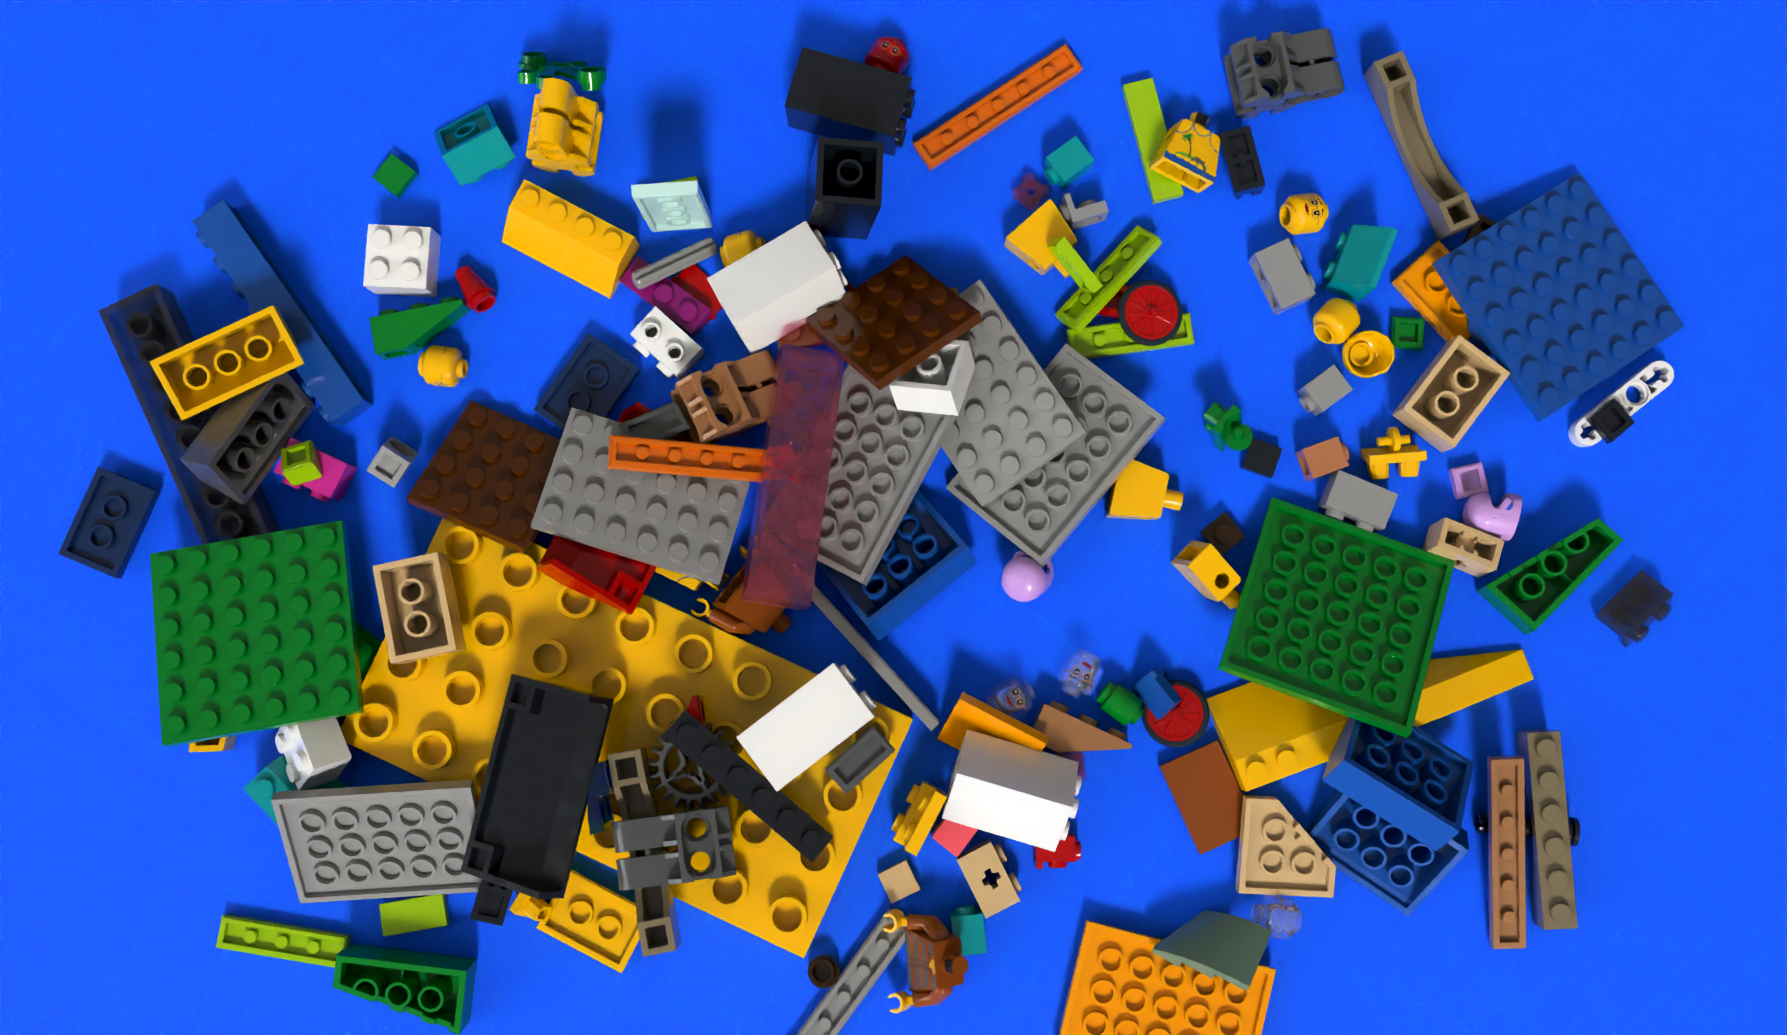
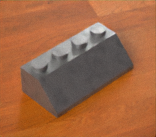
[180,372,315,505]

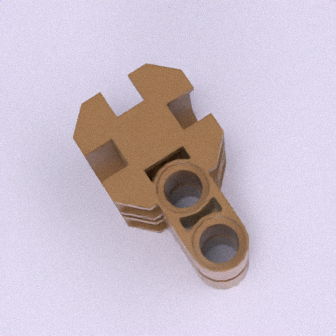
[669,350,796,444]

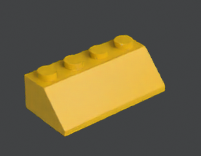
[502,179,640,299]
[149,305,305,421]

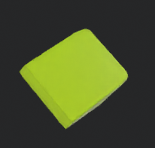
[281,440,322,486]

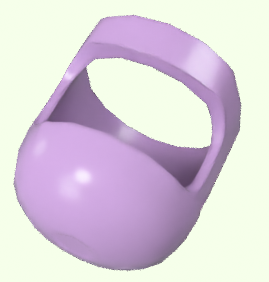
[1462,492,1522,541]
[1001,550,1054,602]

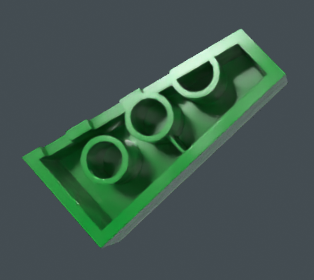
[1477,518,1623,635]
[333,943,477,1035]

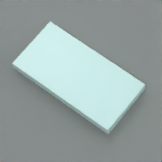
[631,180,713,232]

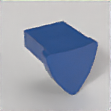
[1133,666,1182,720]

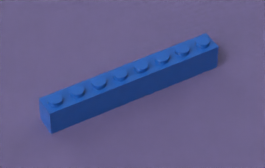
[192,200,373,427]

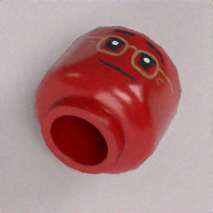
[864,36,910,74]

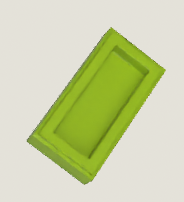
[1047,237,1103,293]
[379,894,450,937]

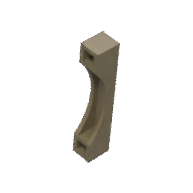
[1364,50,1479,241]
[1516,729,1578,930]
[607,747,682,957]

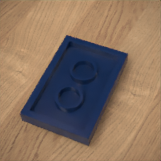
[534,333,641,430]
[58,467,161,579]

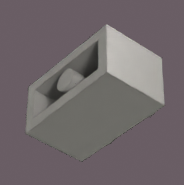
[1248,238,1316,316]
[1317,470,1398,532]

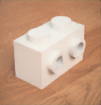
[630,306,705,380]

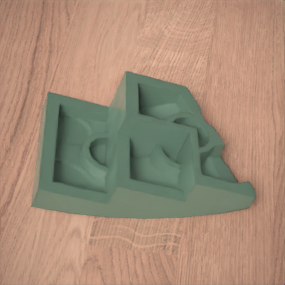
[1151,911,1272,991]

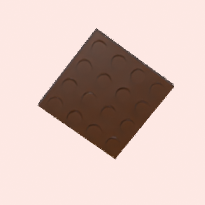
[806,255,982,391]
[407,400,560,555]

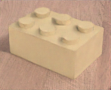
[1392,335,1510,453]
[372,552,467,664]

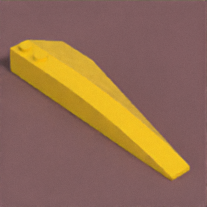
[1206,649,1534,792]

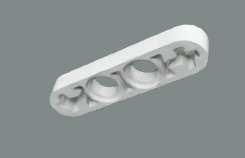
[1568,360,1674,448]

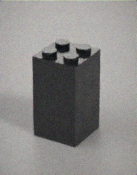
[785,47,916,156]
[805,137,884,239]

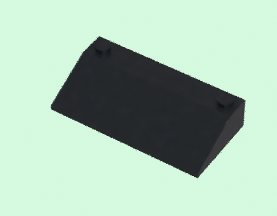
[461,674,614,899]

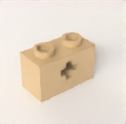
[1422,517,1504,578]
[955,839,1022,918]

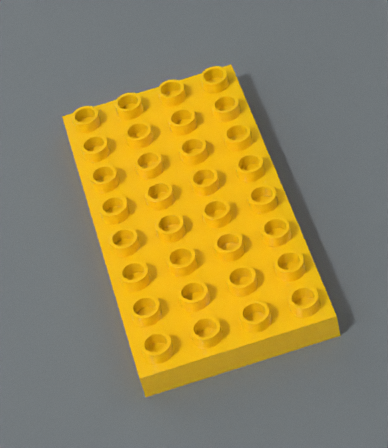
[341,518,913,958]

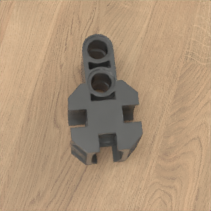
[1223,28,1345,120]
[612,805,736,891]

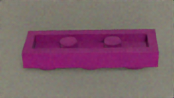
[619,256,713,337]

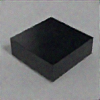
[1586,399,1635,444]
[1240,438,1282,479]

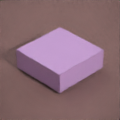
[1448,462,1489,500]

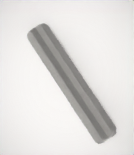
[632,237,717,289]

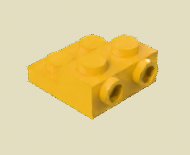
[890,780,947,856]

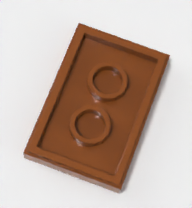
[1159,740,1243,855]

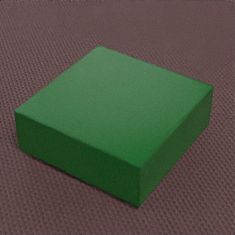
[372,153,418,198]
[1389,316,1424,351]

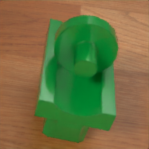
[1203,401,1253,452]

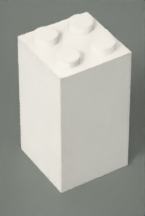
[706,221,848,355]
[736,663,876,792]
[942,729,1082,852]

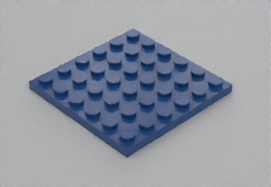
[1432,172,1685,422]

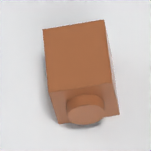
[1295,436,1350,482]

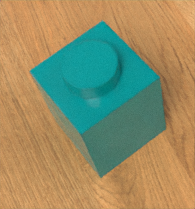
[1043,136,1094,191]
[949,905,987,956]

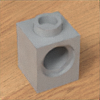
[1297,365,1353,416]
[366,436,419,488]

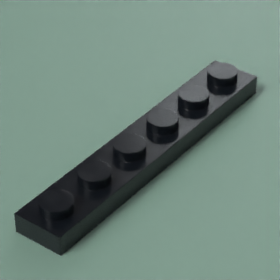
[661,708,833,862]

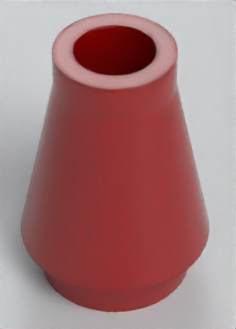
[455,266,496,313]

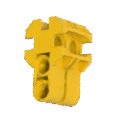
[526,78,604,177]

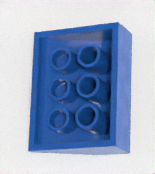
[816,490,977,641]
[1322,717,1474,851]
[1307,789,1469,916]

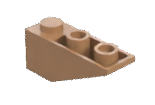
[1031,700,1133,752]

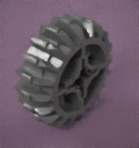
[648,723,737,811]

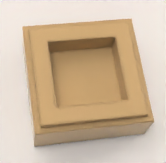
[878,859,920,904]

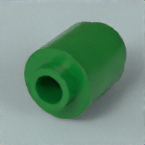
[1095,680,1145,726]

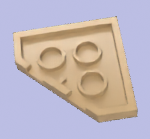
[1235,795,1336,898]

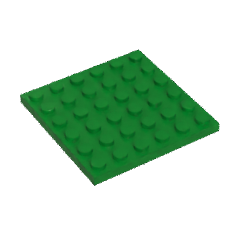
[1217,497,1455,738]
[150,520,364,747]

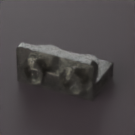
[1596,570,1673,648]

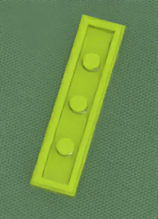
[1121,78,1184,204]
[1055,225,1162,333]
[1066,313,1194,359]
[216,914,351,968]

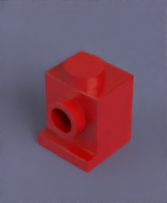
[1034,833,1081,869]

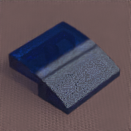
[587,759,615,835]

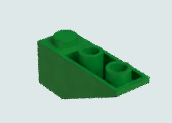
[369,297,471,360]

